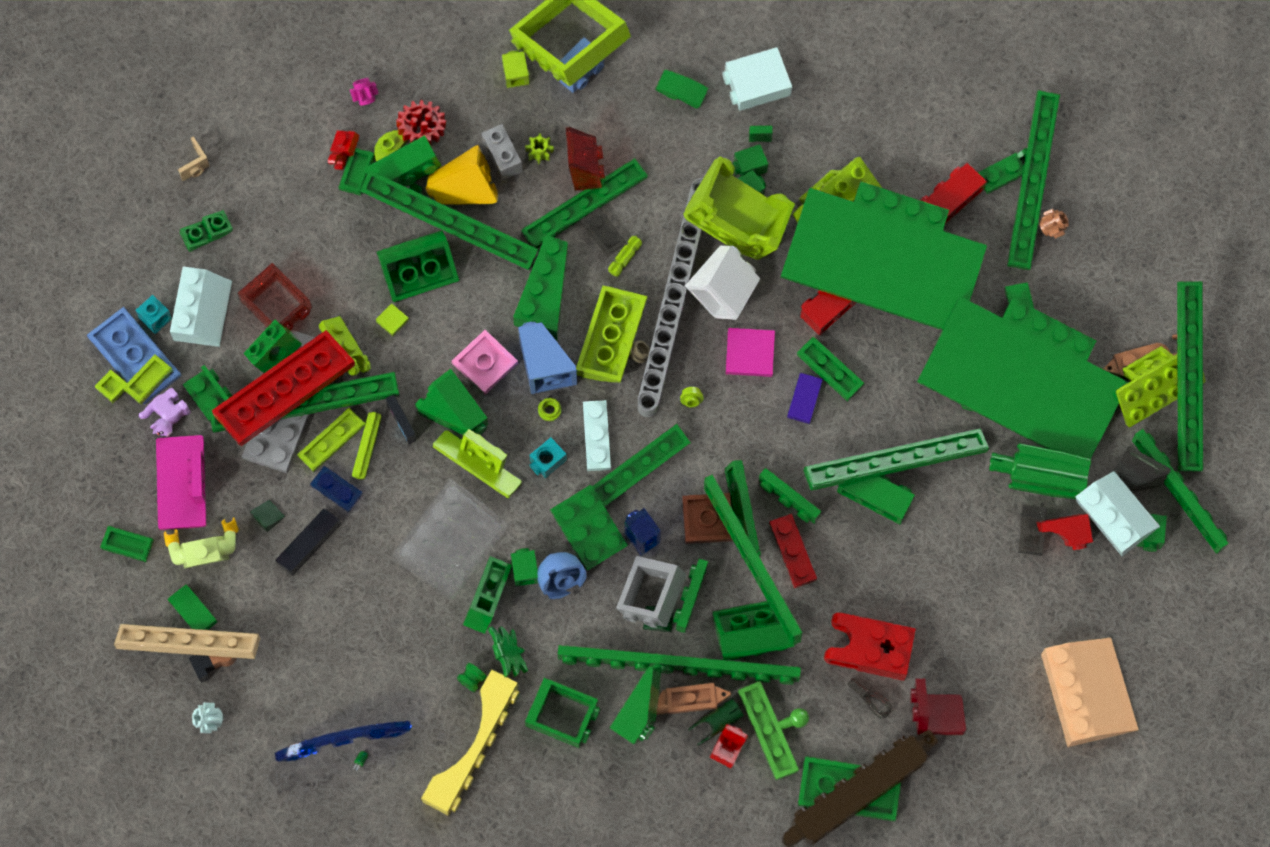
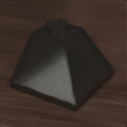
[1114,446,1171,493]

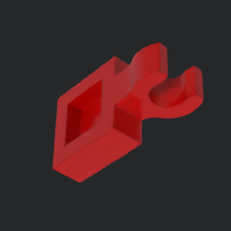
[328,131,360,170]

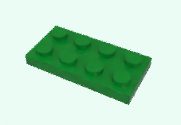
[798,756,901,822]

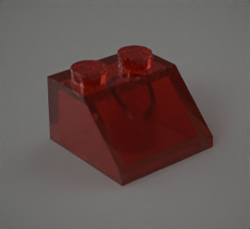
[566,127,605,191]

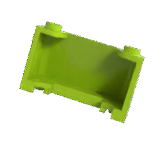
[683,156,795,260]

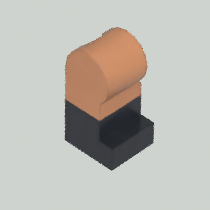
[189,655,236,683]

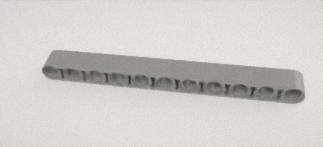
[638,178,703,417]

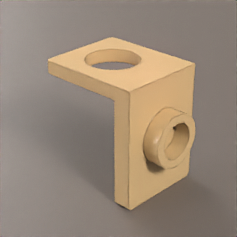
[178,137,210,181]

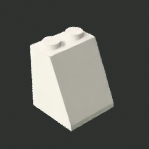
[685,246,760,320]

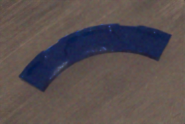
[274,721,412,762]

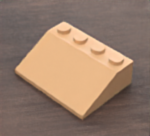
[1041,638,1138,747]

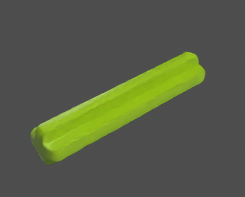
[352,412,382,480]

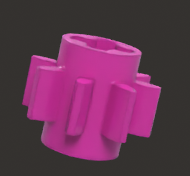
[350,78,379,106]

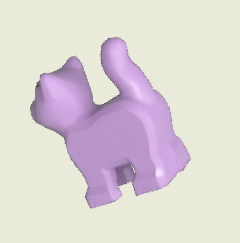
[139,387,191,437]

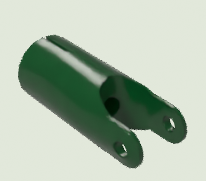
[687,699,744,745]

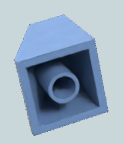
[518,322,577,394]

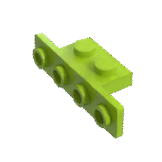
[433,429,522,498]

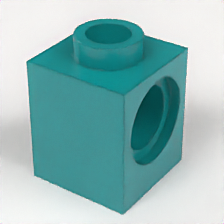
[135,295,172,334]
[529,437,567,478]

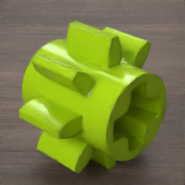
[525,134,554,164]

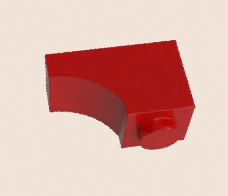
[1037,513,1093,550]

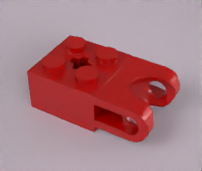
[823,612,916,681]

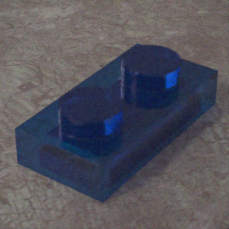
[310,466,363,512]

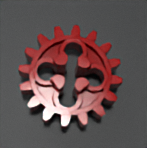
[396,100,446,145]

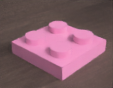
[452,330,518,395]

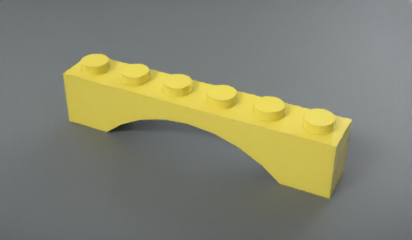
[421,670,520,816]

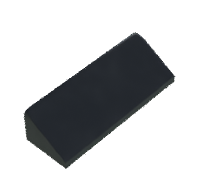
[275,508,341,576]

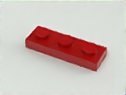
[769,514,817,588]

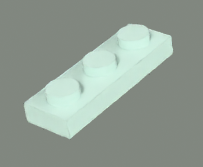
[583,400,611,471]

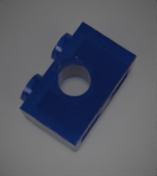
[624,508,661,556]

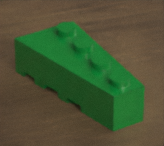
[513,235,568,341]

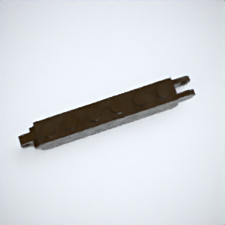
[782,730,938,847]

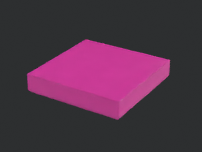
[726,328,775,377]

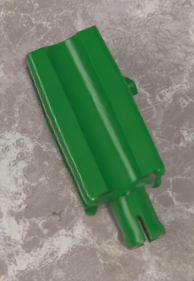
[989,443,1091,499]

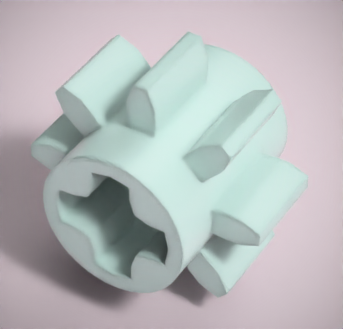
[192,703,223,733]

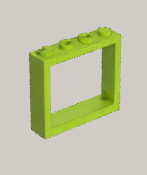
[509,0,631,86]

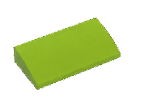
[576,285,647,383]

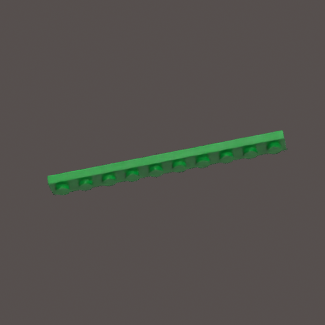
[557,645,801,685]

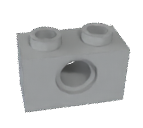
[481,124,522,181]

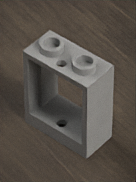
[616,556,687,628]

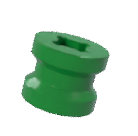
[456,663,487,693]

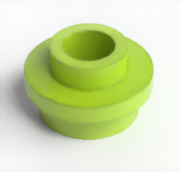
[680,387,704,408]
[538,398,561,421]

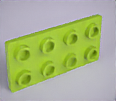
[792,157,882,223]
[1116,346,1206,427]

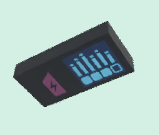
[385,395,416,444]

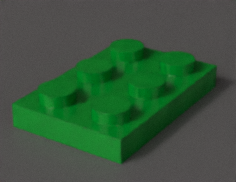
[549,485,628,571]

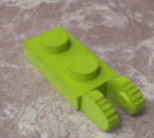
[319,316,371,376]

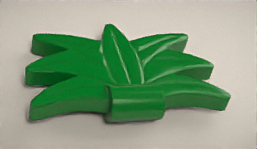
[488,626,528,677]

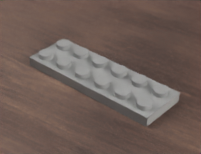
[242,330,315,473]

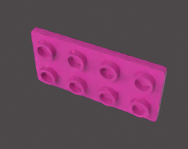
[156,435,206,530]

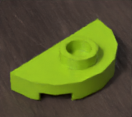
[374,130,409,161]

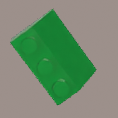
[376,230,459,303]
[712,601,795,660]

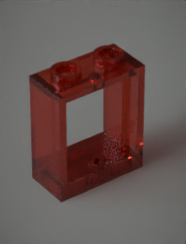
[238,263,312,331]

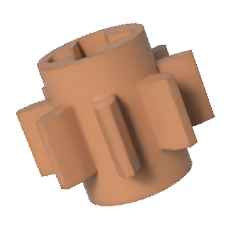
[1040,208,1069,239]

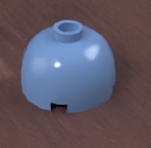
[537,552,587,599]

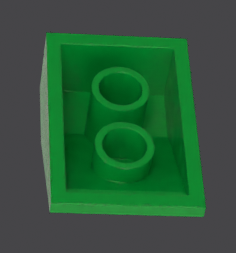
[610,663,662,744]

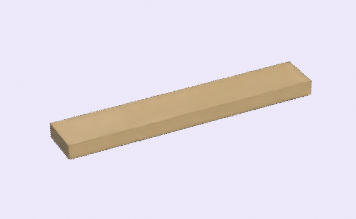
[114,624,260,659]

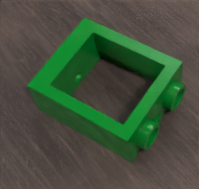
[525,677,601,748]

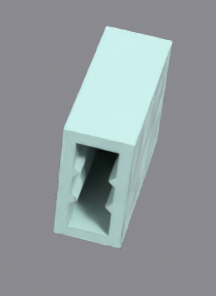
[722,47,792,111]

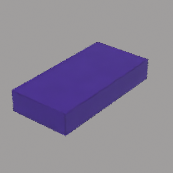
[787,373,823,424]

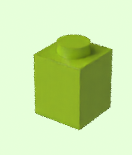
[502,51,529,88]

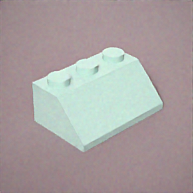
[170,267,232,347]
[1076,471,1160,556]

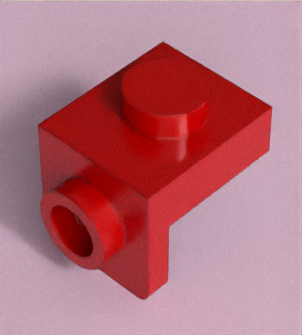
[710,725,748,768]

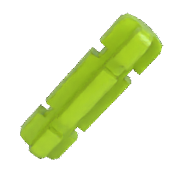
[608,236,642,277]

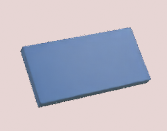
[87,307,182,405]

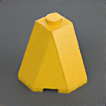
[425,145,498,204]

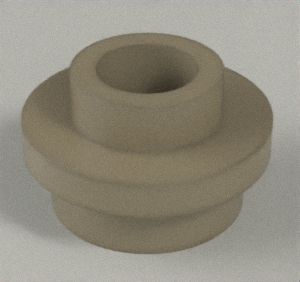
[629,340,650,363]

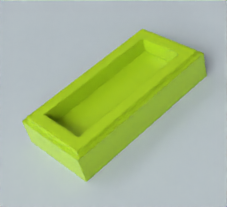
[123,354,173,405]

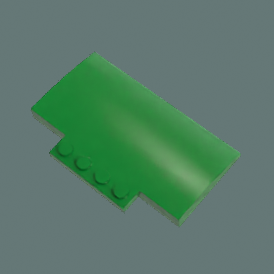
[780,181,987,330]
[917,296,1129,459]

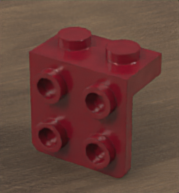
[910,678,966,735]

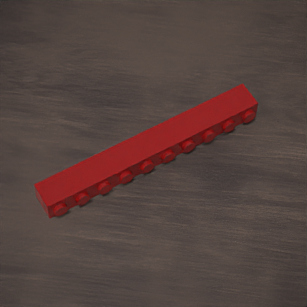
[800,163,987,336]

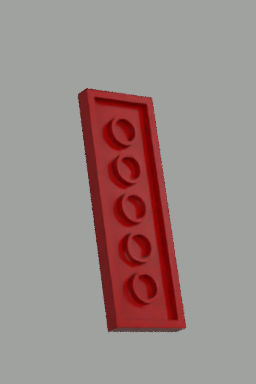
[212,330,355,446]

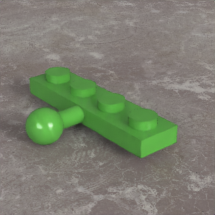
[738,681,809,781]

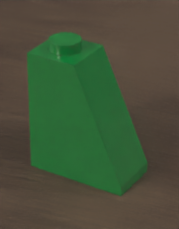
[415,369,488,435]

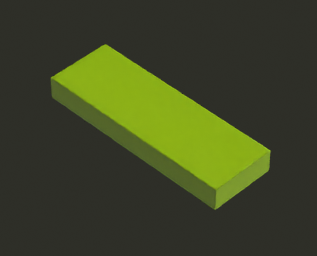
[297,407,365,472]

